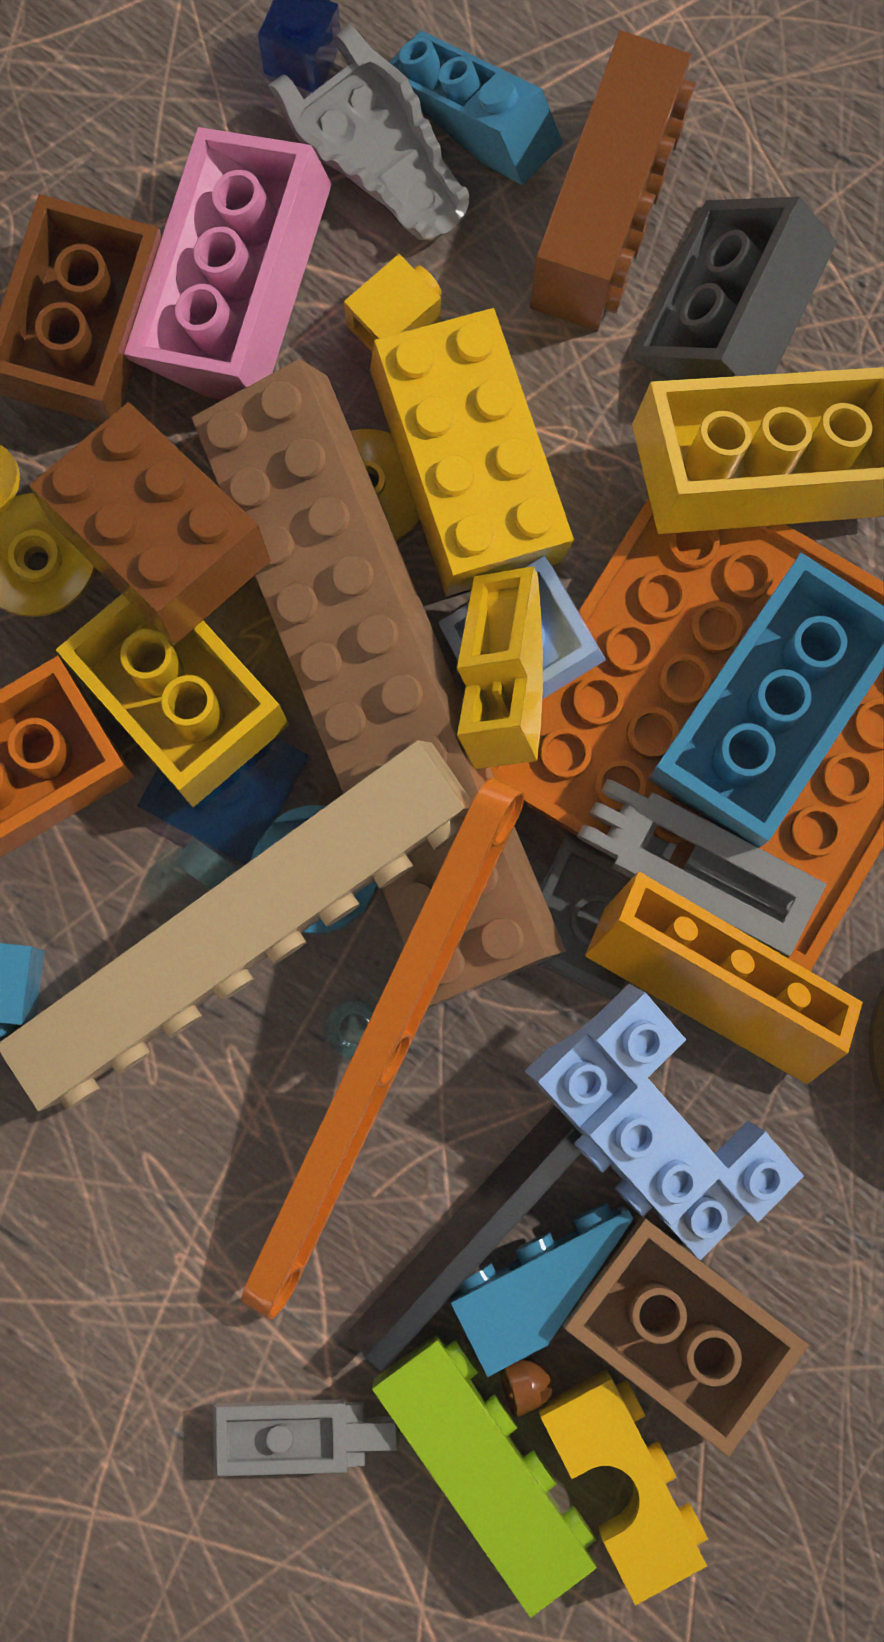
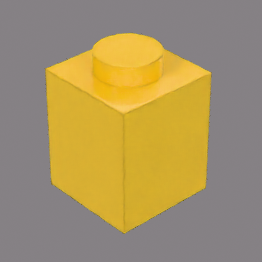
[344,254,442,352]

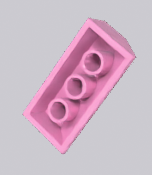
[124,127,332,400]

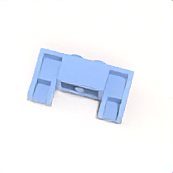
[525,984,804,1260]

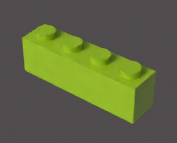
[372,1332,597,1618]

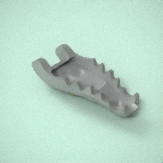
[268,24,469,241]

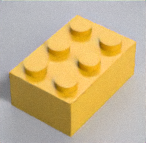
[55,594,289,808]

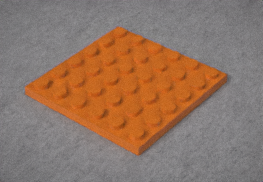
[490,498,884,971]

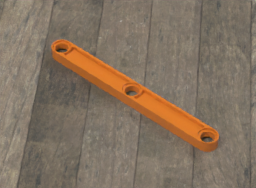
[241,777,525,1320]

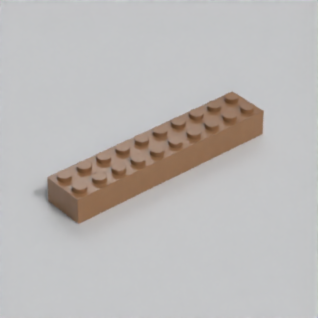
[191,359,566,1006]

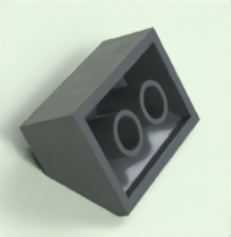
[630,196,837,380]

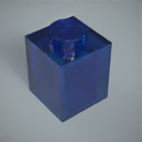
[258,0,341,93]

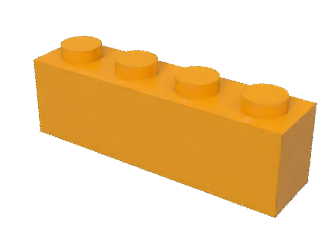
[585,871,863,1085]

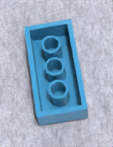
[647,552,884,848]

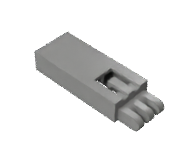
[577,779,827,957]

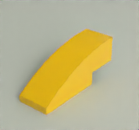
[457,566,543,769]

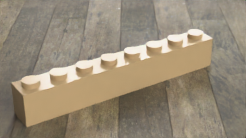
[0,740,472,1112]

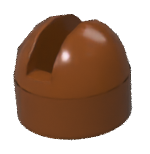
[499,1358,552,1417]

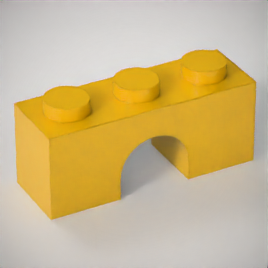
[538,1369,709,1605]

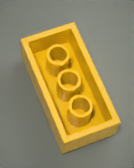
[370,308,574,596]
[632,367,884,534]

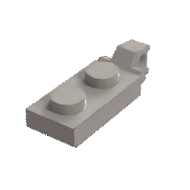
[213,1399,399,1476]

